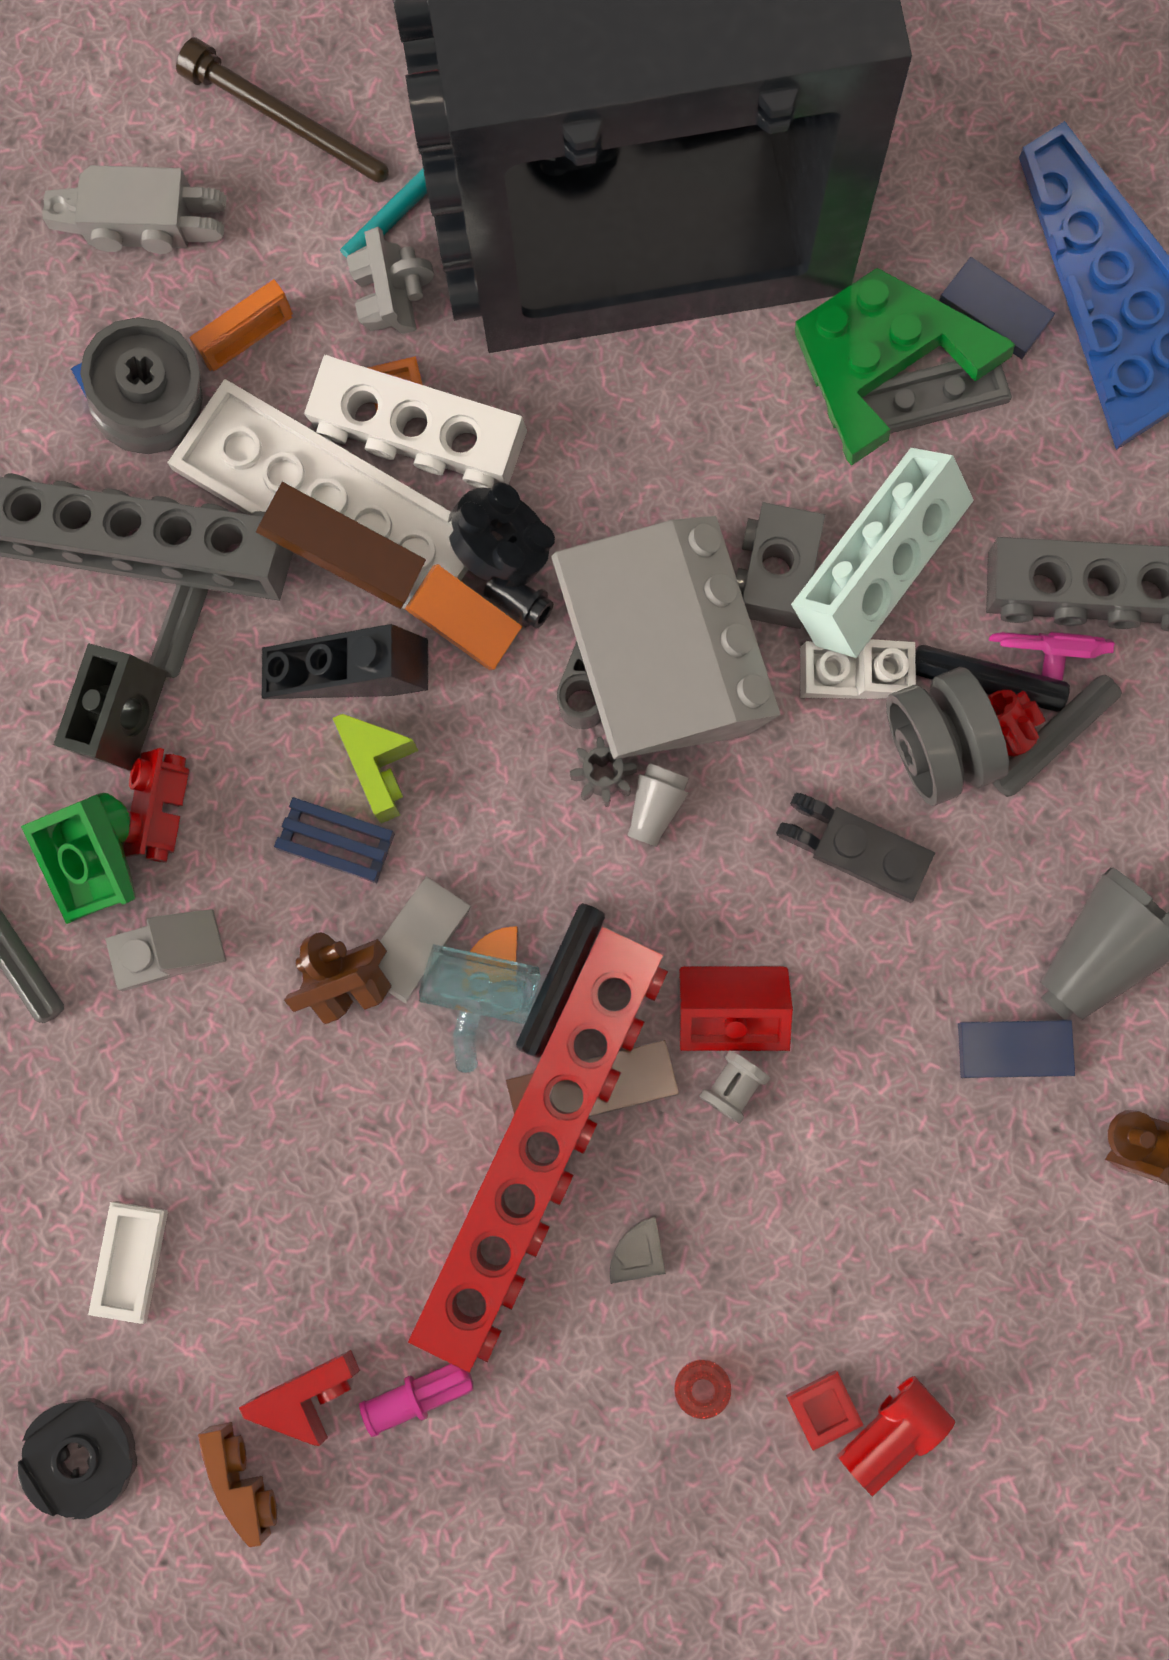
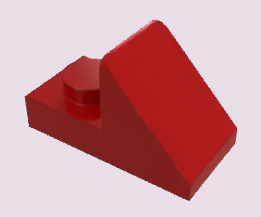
[239,1350,360,1446]

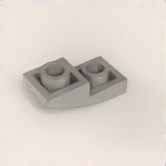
[378,876,471,1004]

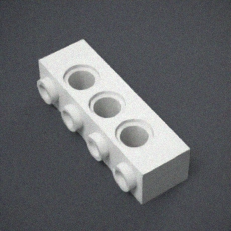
[304,355,527,488]

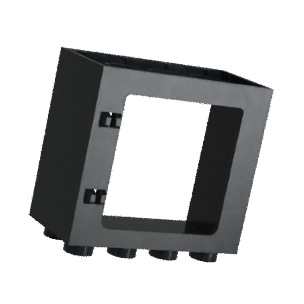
[393,0,912,353]

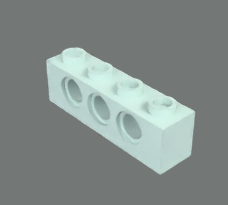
[791,448,974,658]

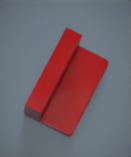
[679,966,793,1051]

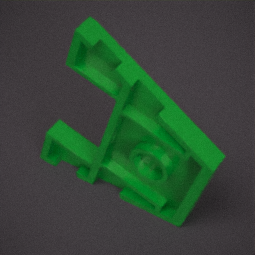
[795,268,1015,466]

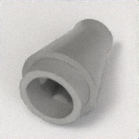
[627,763,689,847]

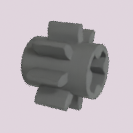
[570,737,637,807]

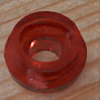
[674,1359,731,1419]

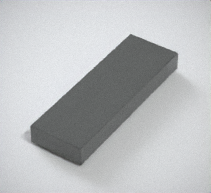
[863,361,1012,434]

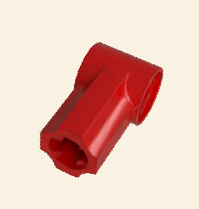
[836,1376,955,1497]

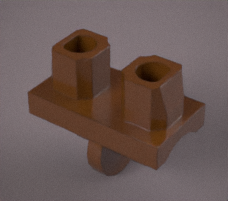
[284,932,392,1024]
[1105,1110,1169,1186]

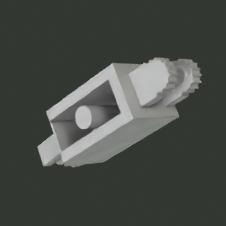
[42,165,227,254]

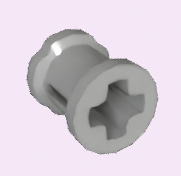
[699,1050,770,1124]

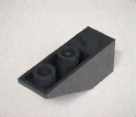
[262,624,428,699]

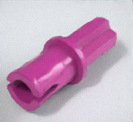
[359,1364,474,1437]

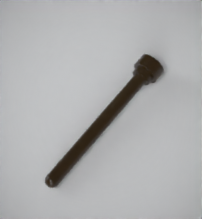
[176,37,389,183]

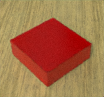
[786,1370,864,1451]

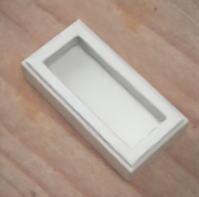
[88,1202,168,1324]

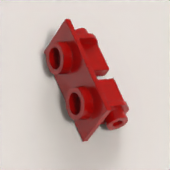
[123,748,190,863]

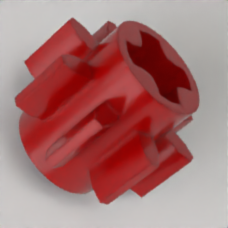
[988,690,1046,756]

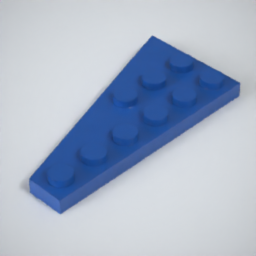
[1019,121,1169,450]

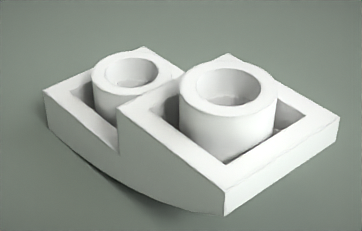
[800,639,916,699]

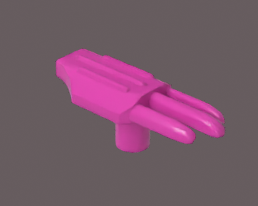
[988,632,1115,680]

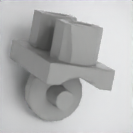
[347,227,434,334]

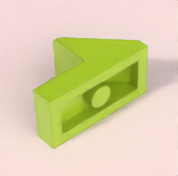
[333,714,419,824]

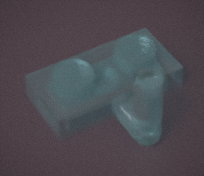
[419,944,541,1073]

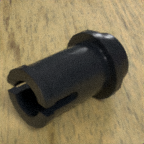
[483,576,554,629]

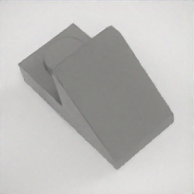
[105,909,226,992]

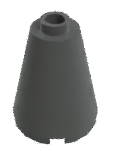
[1040,867,1169,1020]

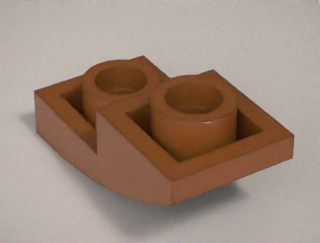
[198,1422,277,1548]

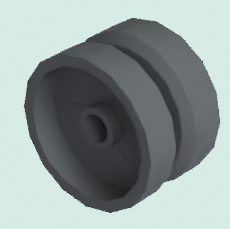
[80,317,203,454]
[886,667,1009,807]

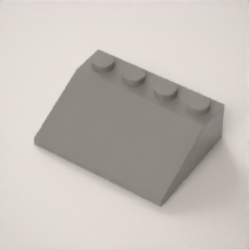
[551,516,780,759]

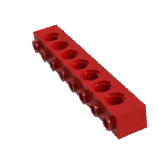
[408,927,668,1373]

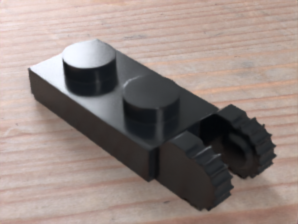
[776,793,935,903]

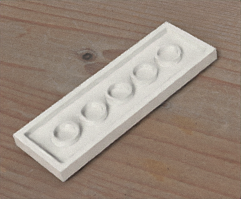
[167,379,468,608]

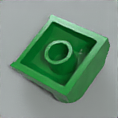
[21,793,136,924]

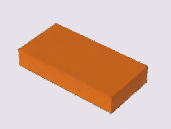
[189,279,293,372]
[404,564,522,670]

